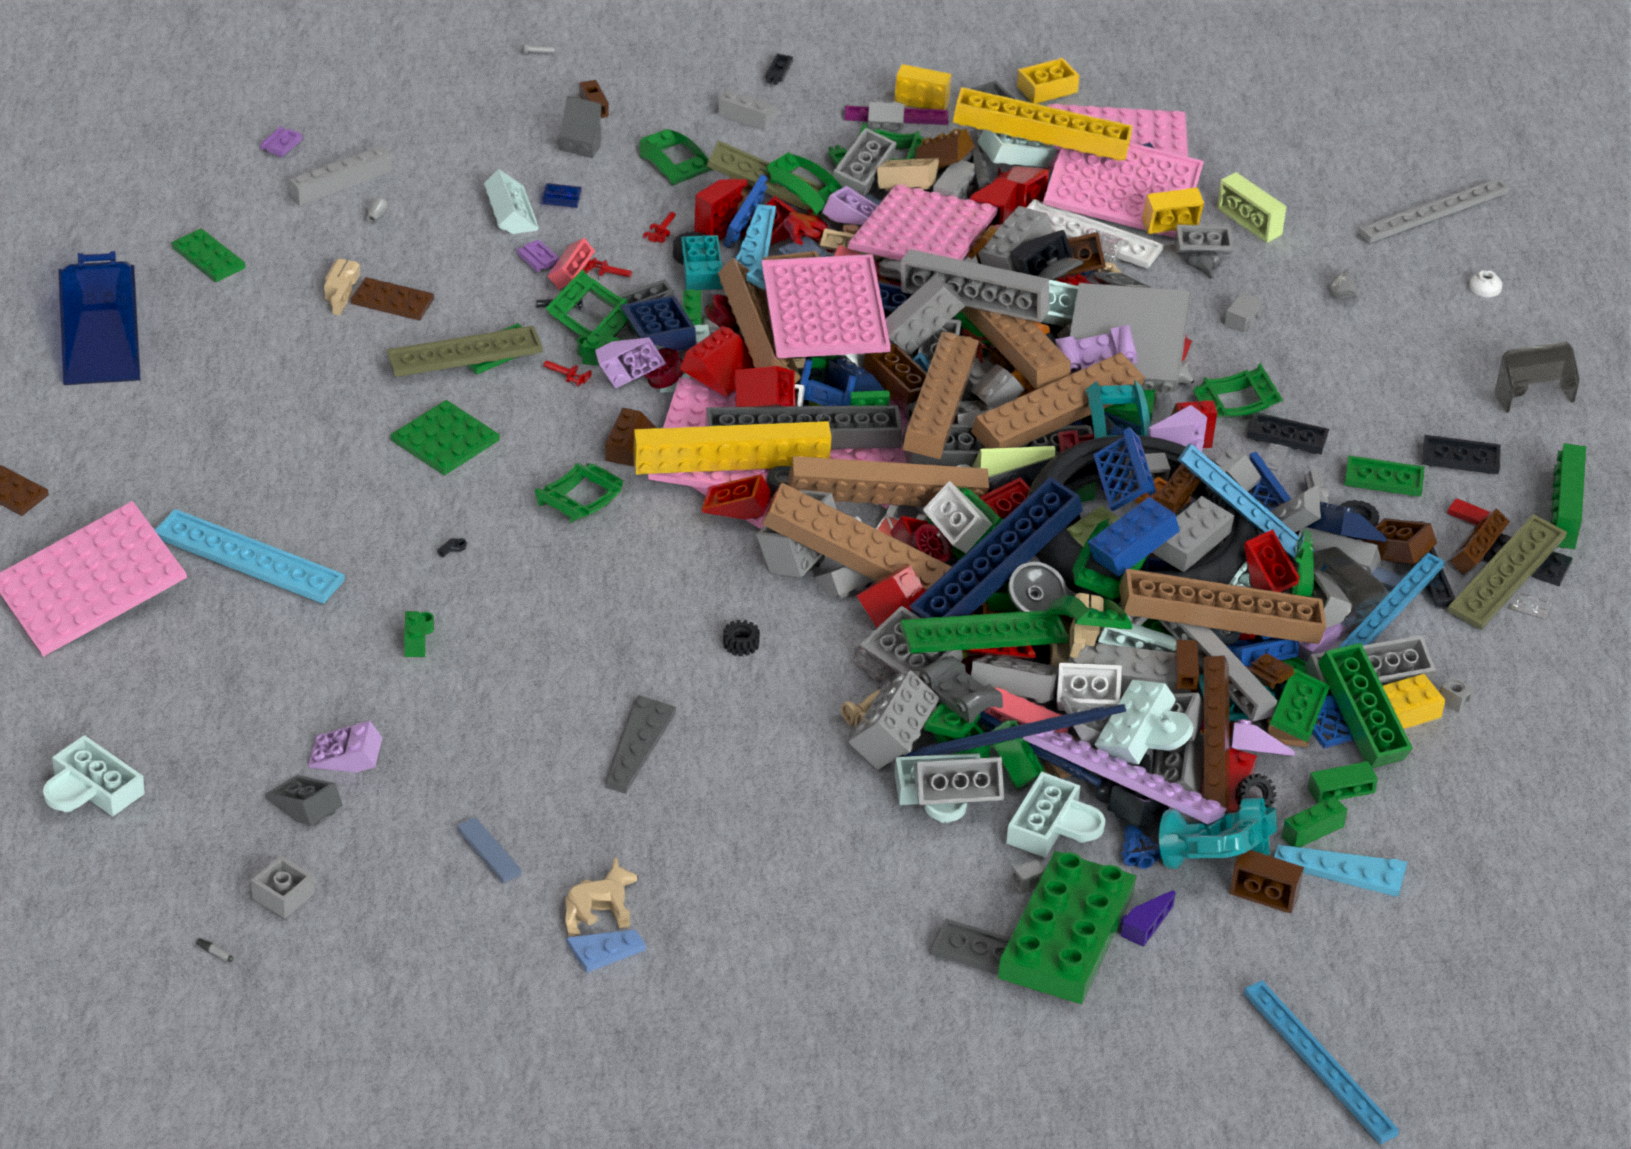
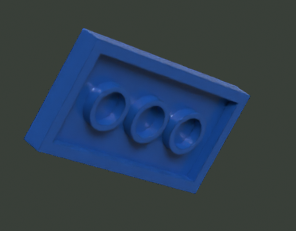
[723,174,768,248]

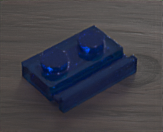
[542,183,582,208]

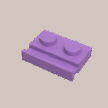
[261,126,303,157]
[517,239,559,272]

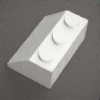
[1057,663,1122,711]

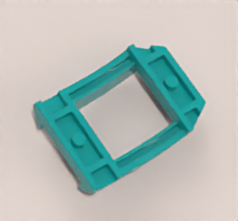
[1086,379,1151,439]

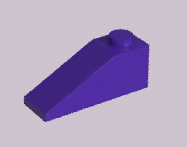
[1120,890,1176,947]

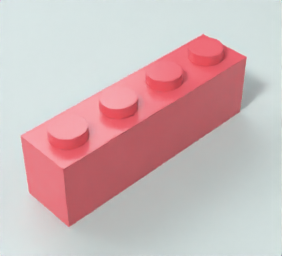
[984,687,1069,733]

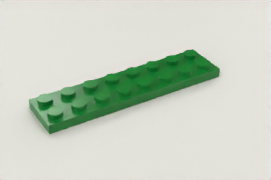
[900,610,1068,653]

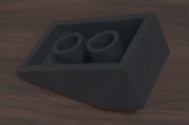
[1009,230,1073,276]

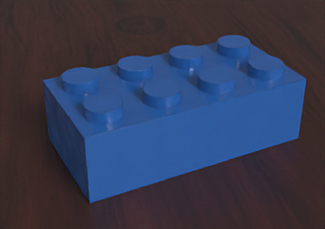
[1088,497,1180,576]

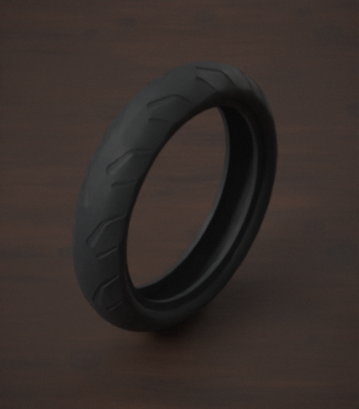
[1026,435,1259,606]

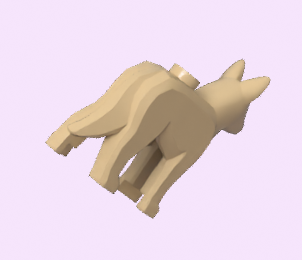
[565,857,638,937]

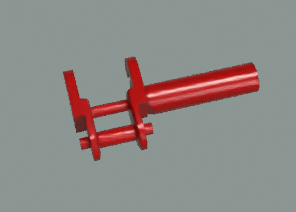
[643,211,676,243]
[584,257,632,278]
[544,360,592,387]

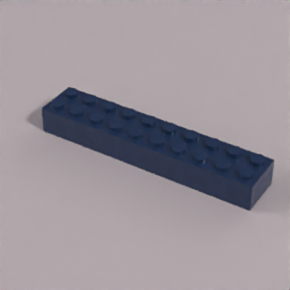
[910,477,1083,619]

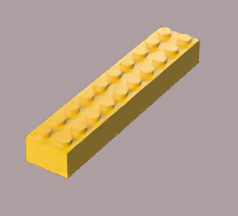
[953,87,1133,161]
[634,421,832,474]

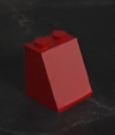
[992,166,1049,209]
[970,178,1018,229]
[734,366,795,407]
[1171,401,1217,448]

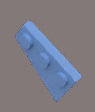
[567,930,646,973]

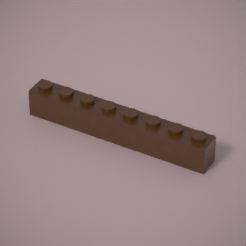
[1204,655,1230,814]

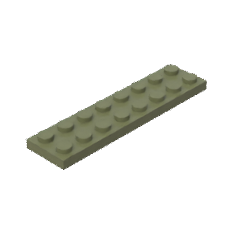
[707,140,838,224]
[386,325,543,377]
[1448,514,1567,630]

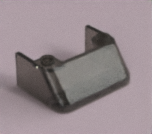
[1494,342,1580,413]
[1295,547,1387,635]

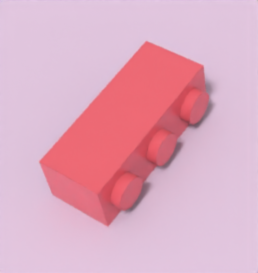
[548,238,595,289]

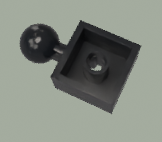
[1094,777,1169,827]

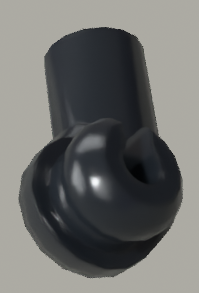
[437,538,467,557]

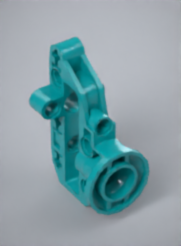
[1159,798,1278,869]

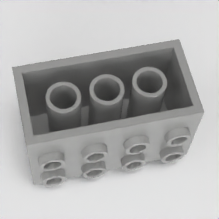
[756,490,837,577]
[848,670,940,770]

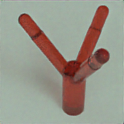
[962,329,991,363]

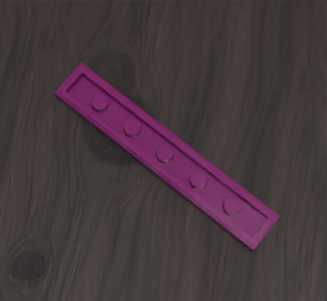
[845,105,949,125]

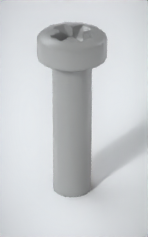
[523,42,554,55]

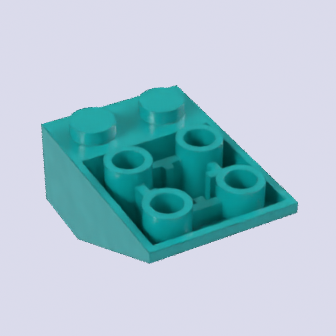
[681,235,722,290]

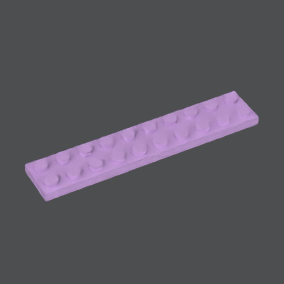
[1023,730,1226,824]

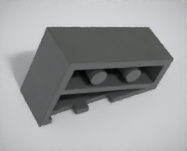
[617,279,674,335]

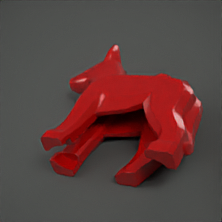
[784,209,834,253]

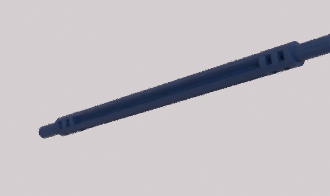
[939,700,1102,787]
[900,704,1127,757]

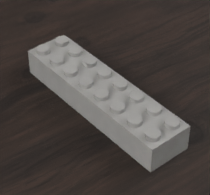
[901,249,1049,322]

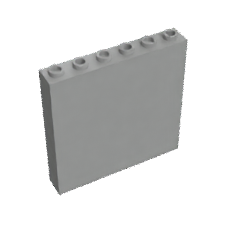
[1070,283,1191,392]

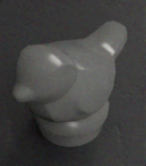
[1188,252,1220,278]

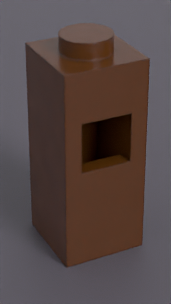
[579,80,609,118]
[1174,640,1199,690]

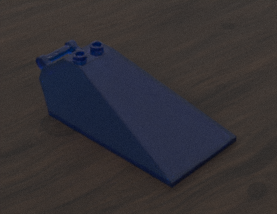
[58,251,141,385]

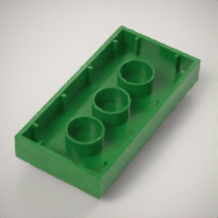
[998,851,1137,1005]

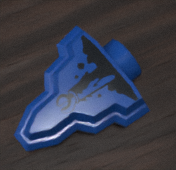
[1121,825,1162,869]

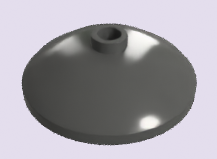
[1037,258,1084,281]
[1008,562,1067,612]

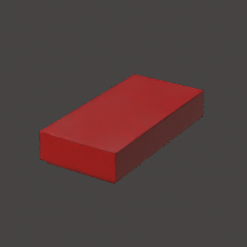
[1447,498,1490,525]

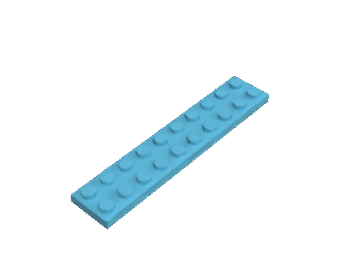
[155,509,345,604]

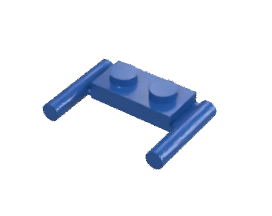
[799,359,857,406]

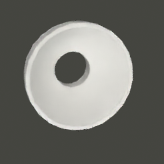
[1469,270,1502,297]

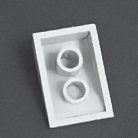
[923,481,992,553]

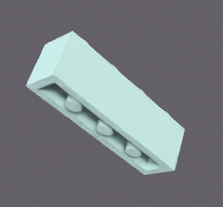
[1097,623,1176,653]

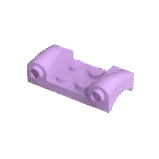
[1055,325,1138,374]

